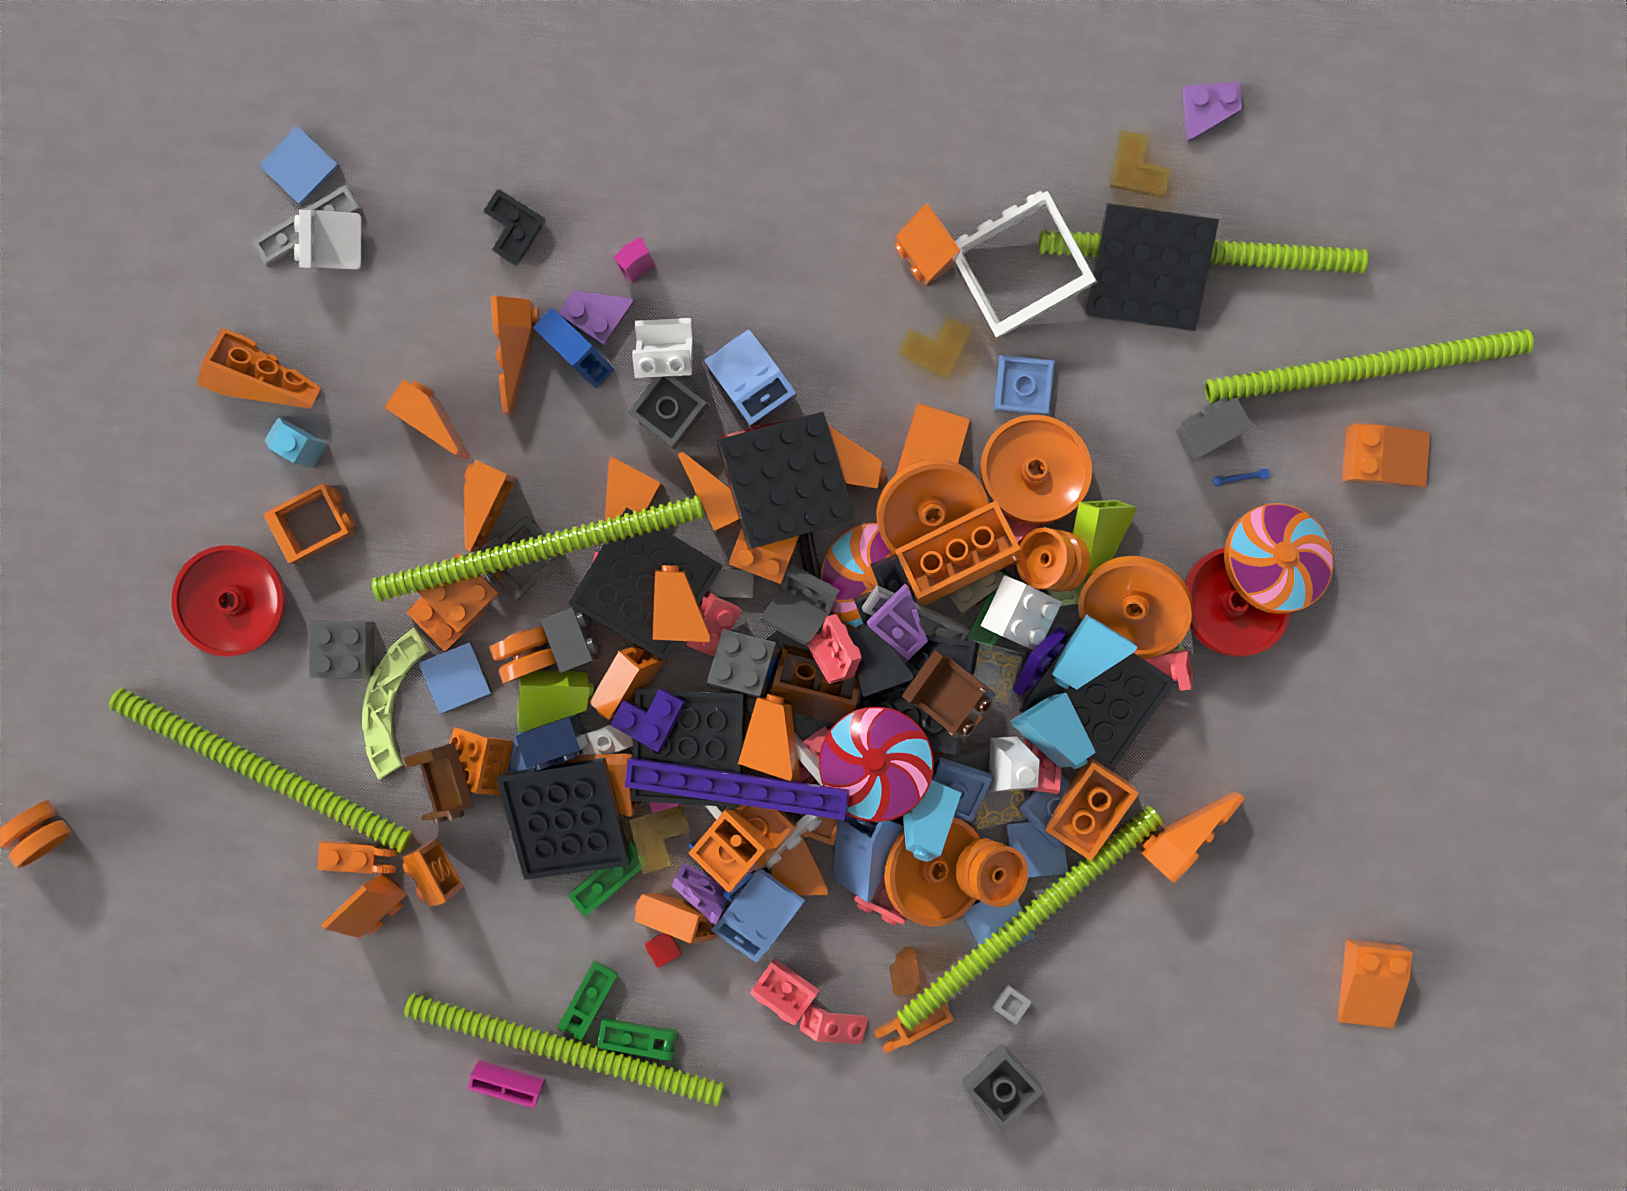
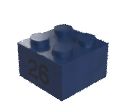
[515,713,590,771]

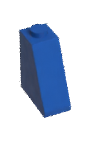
[533,308,615,389]

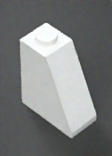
[988,737,1039,792]

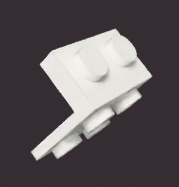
[294,209,362,270]

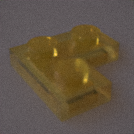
[1109,130,1170,198]
[897,317,972,380]
[628,805,690,875]

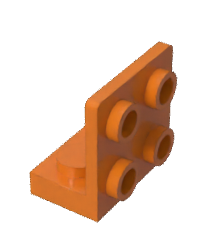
[449,727,514,795]

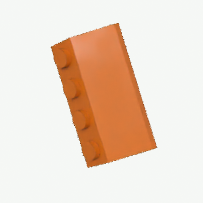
[895,501,1024,606]

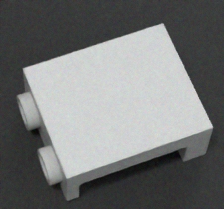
[632,318,693,378]

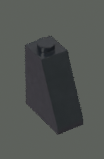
[848,624,919,700]

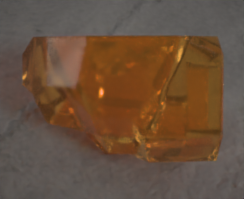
[889,946,921,996]

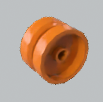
[1016,527,1090,592]
[489,626,557,684]
[0,800,73,869]
[956,838,1028,908]

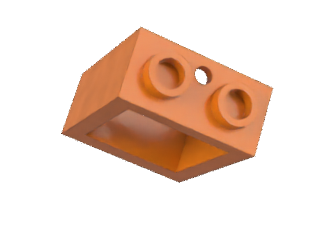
[263,483,356,564]

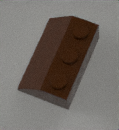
[771,644,860,723]

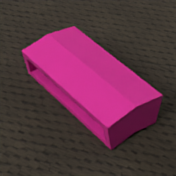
[613,237,656,283]
[467,1060,545,1108]

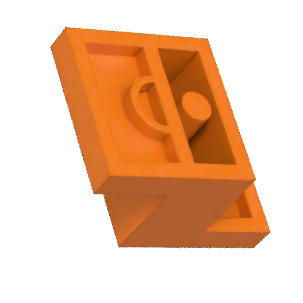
[406,553,500,652]
[688,805,798,893]

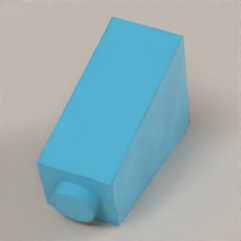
[265,416,328,468]
[1051,614,1137,690]
[1011,693,1096,769]
[903,780,961,861]

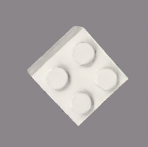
[981,575,1062,650]

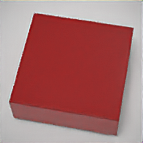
[644,932,682,969]

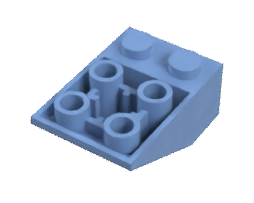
[704,329,796,428]
[833,814,904,903]
[711,869,805,962]

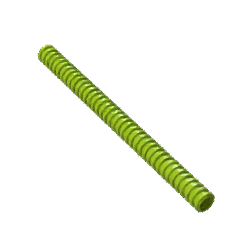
[1038,229,1369,274]
[1205,329,1534,404]
[372,495,705,602]
[109,688,413,853]
[897,806,1163,1032]
[404,993,725,1107]

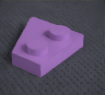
[1182,81,1242,142]
[558,290,635,346]
[867,584,928,660]
[672,863,727,925]

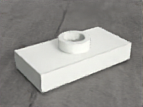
[580,724,633,755]

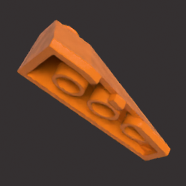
[491,296,540,416]
[197,327,321,409]
[1139,791,1245,883]

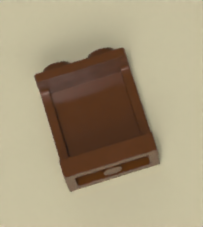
[902,650,996,740]
[403,743,474,824]

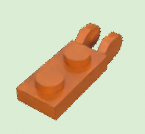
[317,841,397,874]
[874,1002,954,1053]

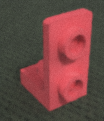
[1143,649,1194,691]
[800,1003,868,1044]

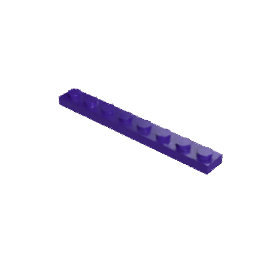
[625,758,850,820]

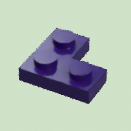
[1013,626,1067,696]
[611,689,686,752]

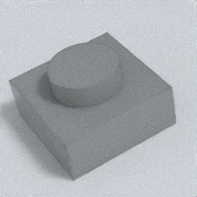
[992,984,1032,1025]

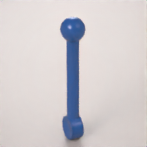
[1213,468,1270,487]

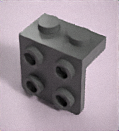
[761,564,840,645]

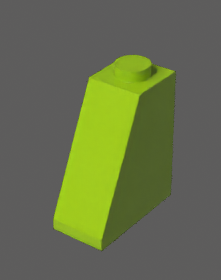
[1073,500,1137,577]
[517,670,594,732]

